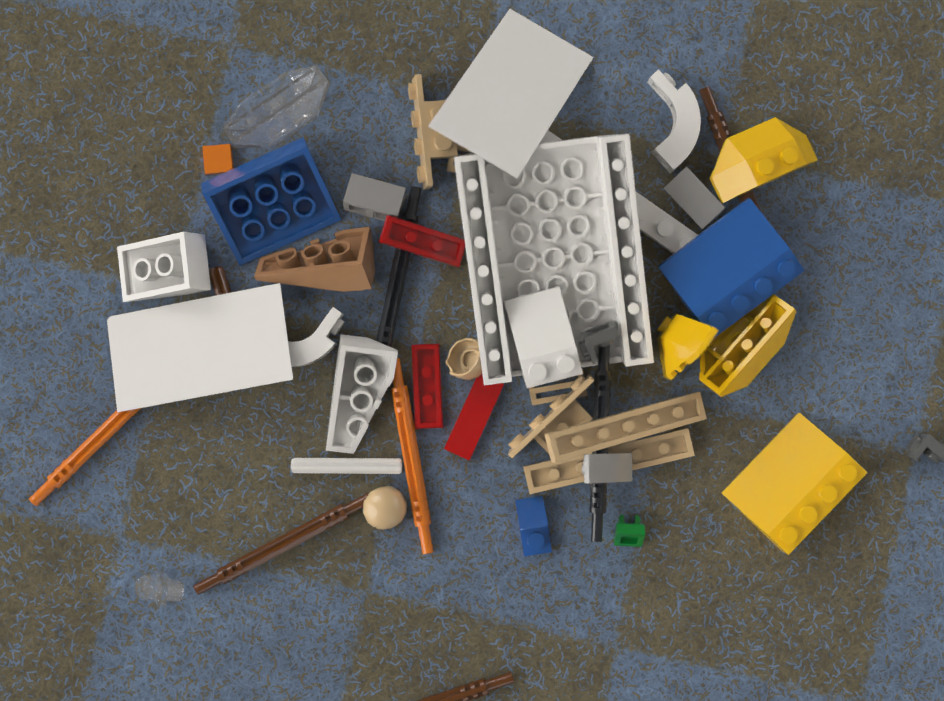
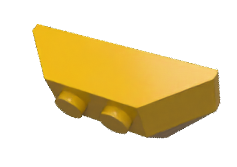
[709,117,818,204]
[699,294,796,397]

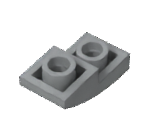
[582,453,632,483]

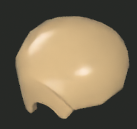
[445,338,482,380]
[363,486,407,530]

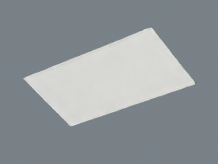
[428,9,593,178]
[107,283,293,412]

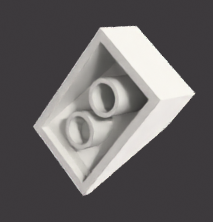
[117,232,211,302]
[504,286,583,388]

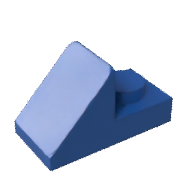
[515,496,552,556]

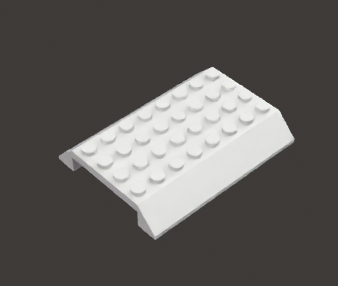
[454,134,654,385]

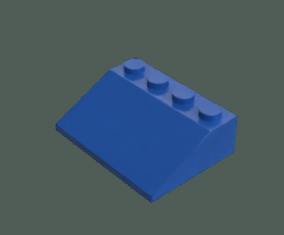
[201,137,341,266]
[657,198,805,339]

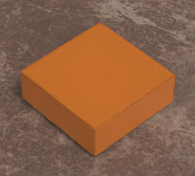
[202,144,234,175]

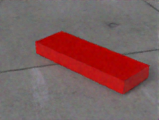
[379,215,466,268]
[411,344,443,429]
[444,374,504,460]

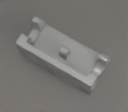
[664,167,725,229]
[343,173,406,221]

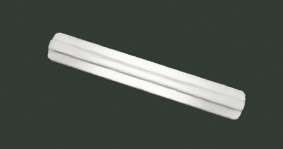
[291,458,402,474]

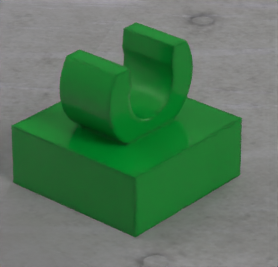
[614,514,645,547]

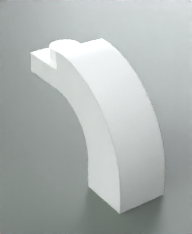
[647,69,701,173]
[288,307,345,367]

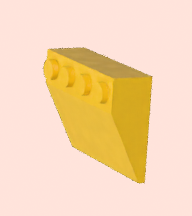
[722,412,868,555]

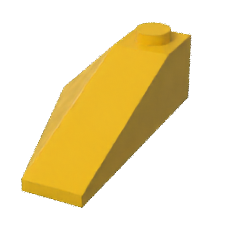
[657,314,719,380]

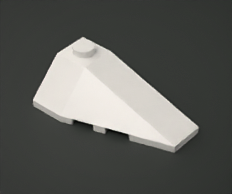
[326,334,398,454]

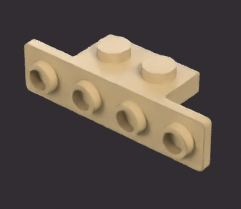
[408,74,458,190]
[508,374,594,458]

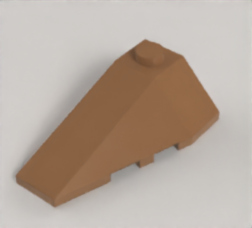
[254,227,375,292]

